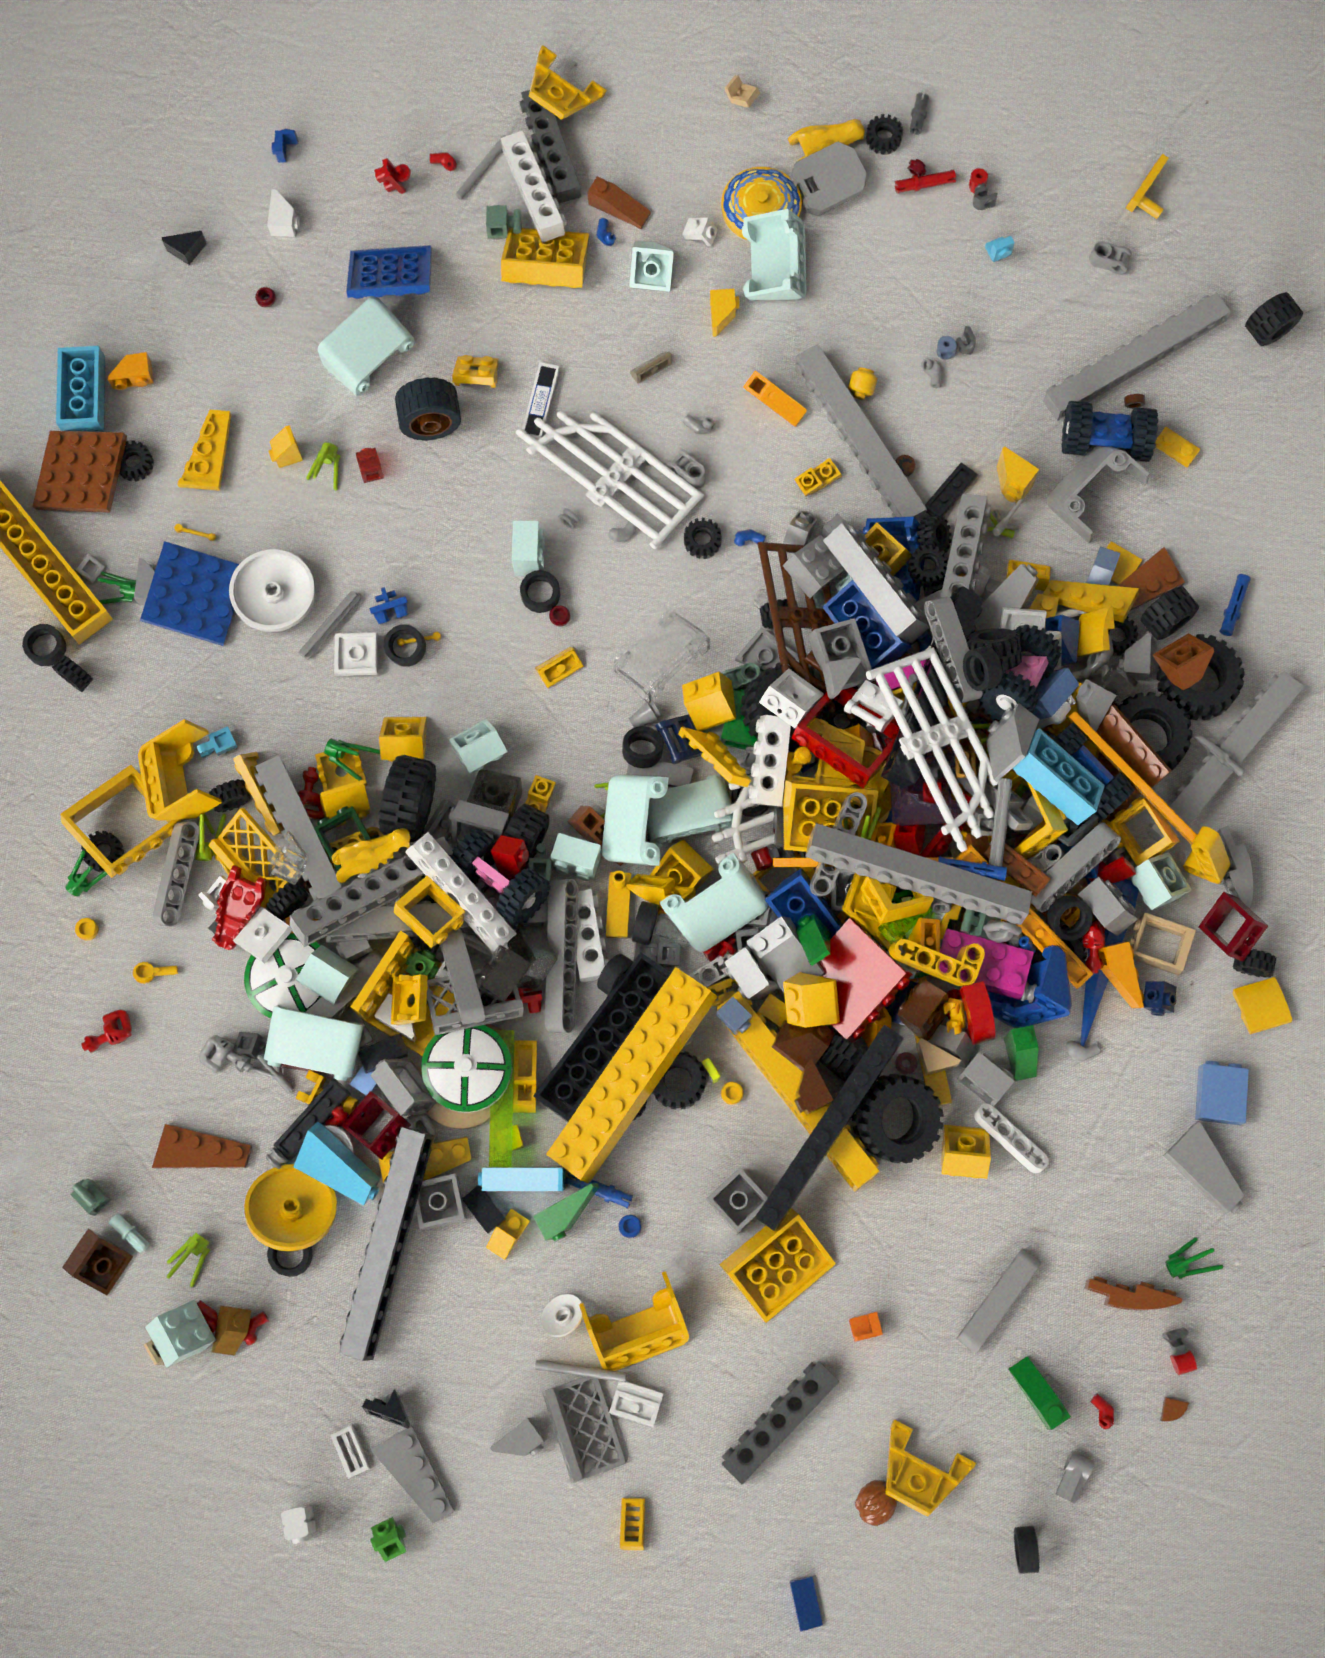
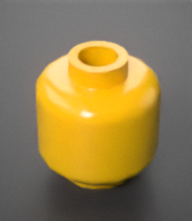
[848,367,878,400]

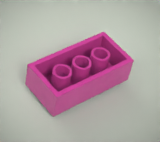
[939,928,1034,1000]

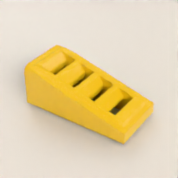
[620,1498,645,1551]

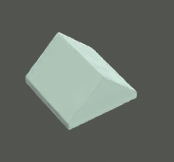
[296,945,359,1005]

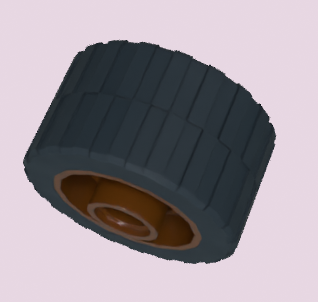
[395,377,461,441]

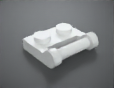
[844,680,903,732]

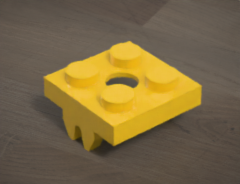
[452,355,499,388]
[315,743,368,791]
[391,974,428,1025]

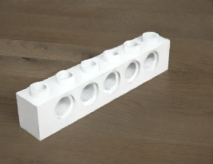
[500,130,567,242]
[405,832,516,953]

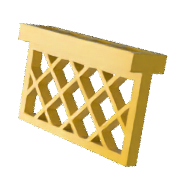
[208,808,299,908]

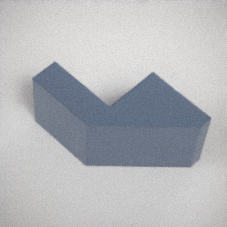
[1086,546,1120,585]

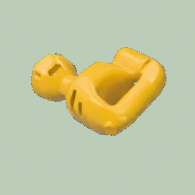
[784,747,812,786]

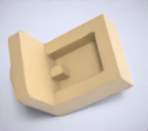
[725,75,760,108]

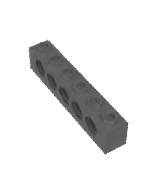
[519,90,581,204]
[721,1361,840,1485]

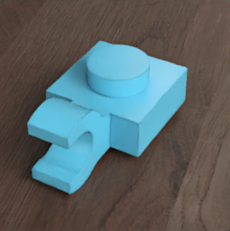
[196,726,237,758]

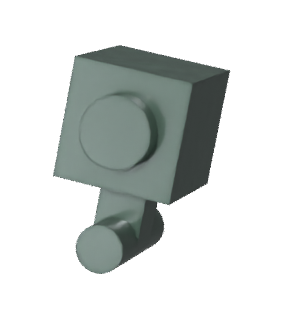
[486,205,522,238]
[529,843,552,882]
[960,909,1001,940]
[70,1178,111,1216]

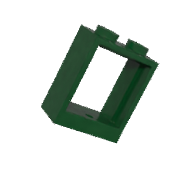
[314,806,371,871]

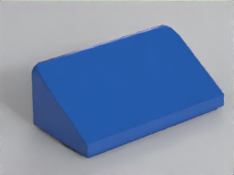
[789,1576,823,1632]

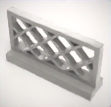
[427,962,524,1035]
[542,1377,626,1483]

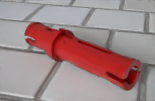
[894,169,956,194]

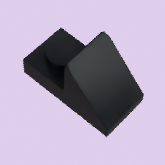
[362,1389,410,1429]

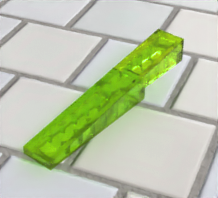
[489,1030,515,1167]

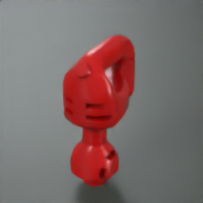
[298,767,325,819]
[1083,918,1105,974]
[81,1009,132,1053]

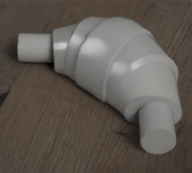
[1081,635,1114,679]

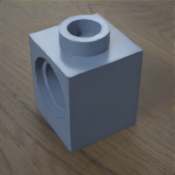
[716,997,752,1035]

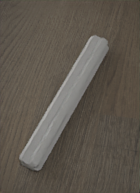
[299,591,360,660]
[989,778,1012,867]

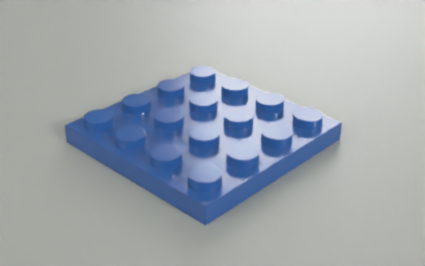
[346,245,432,299]
[140,541,239,646]

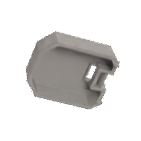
[789,142,867,216]

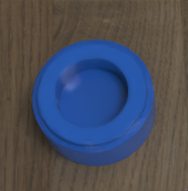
[618,1215,641,1238]

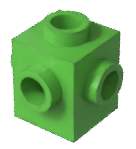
[406,949,441,980]
[370,1517,407,1562]

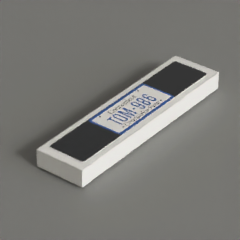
[521,362,560,440]

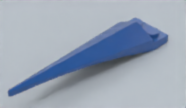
[1080,879,1139,1046]

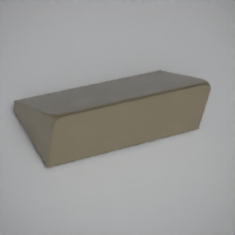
[630,352,672,383]

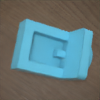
[985,236,1015,262]

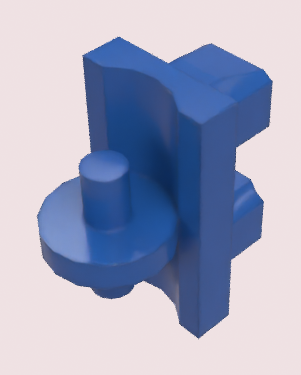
[369,587,408,624]

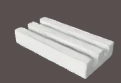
[331,1425,371,1479]

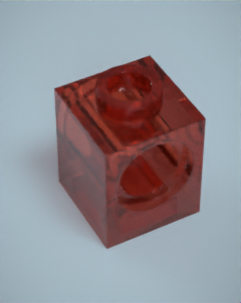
[355,448,384,483]

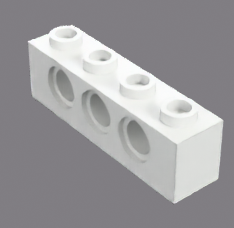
[748,715,791,807]
[576,889,608,983]

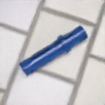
[1219,574,1251,636]
[938,857,1007,881]
[565,1172,633,1209]

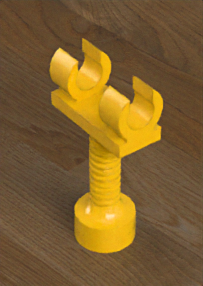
[944,998,966,1035]
[295,1070,359,1116]

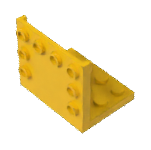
[351,931,457,1057]

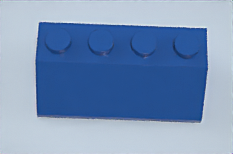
[822,580,912,670]
[765,868,843,939]

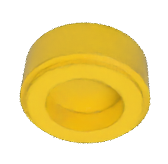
[75,918,99,941]
[721,1082,743,1105]

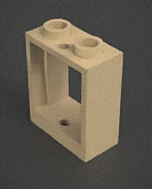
[1129,913,1196,975]

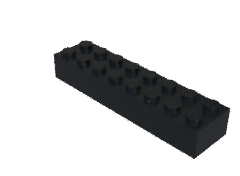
[534,952,671,1122]

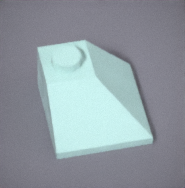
[630,240,674,292]

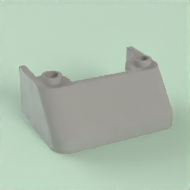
[1047,445,1150,543]

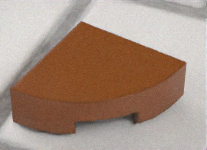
[1160,1397,1189,1422]

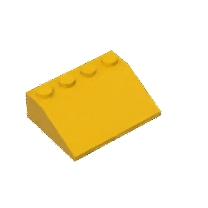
[501,227,589,288]
[783,780,878,852]
[719,1208,836,1323]

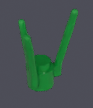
[98,571,136,604]
[324,738,380,781]
[65,850,108,897]
[1165,1237,1223,1279]

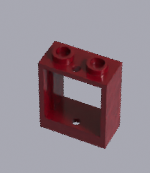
[1198,892,1268,962]
[341,1091,412,1160]

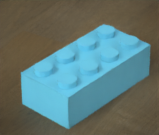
[56,346,105,432]
[1012,728,1105,825]

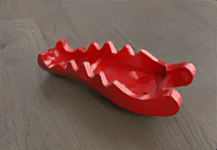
[212,865,267,950]

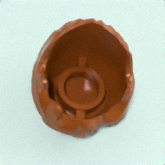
[855,1480,897,1526]

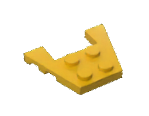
[529,45,607,120]
[793,718,865,786]
[842,873,904,951]
[885,1419,976,1517]

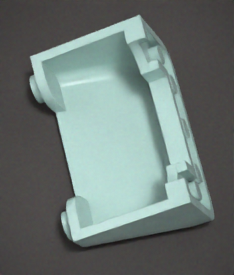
[742,209,807,300]
[318,296,415,396]
[602,775,669,866]
[647,775,733,848]
[659,853,768,952]
[264,1006,364,1081]

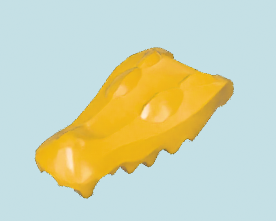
[788,119,865,161]
[332,828,411,883]

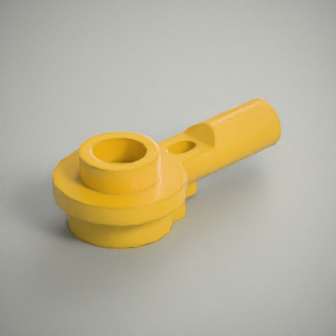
[133,962,178,984]

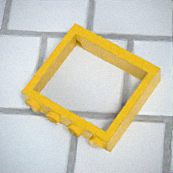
[60,765,181,878]
[973,769,1068,860]

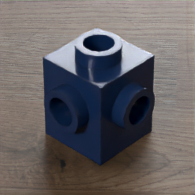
[1143,981,1177,1016]

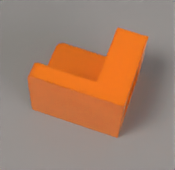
[849,1312,883,1342]

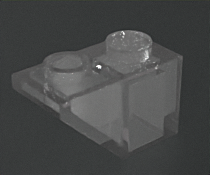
[270,831,308,885]

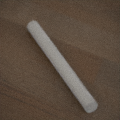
[455,135,505,199]
[535,1360,627,1382]

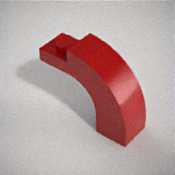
[959,981,996,1045]

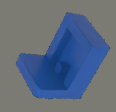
[271,129,298,163]

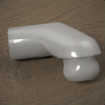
[921,358,942,388]
[683,414,714,433]
[608,521,637,542]
[1066,1041,1100,1061]

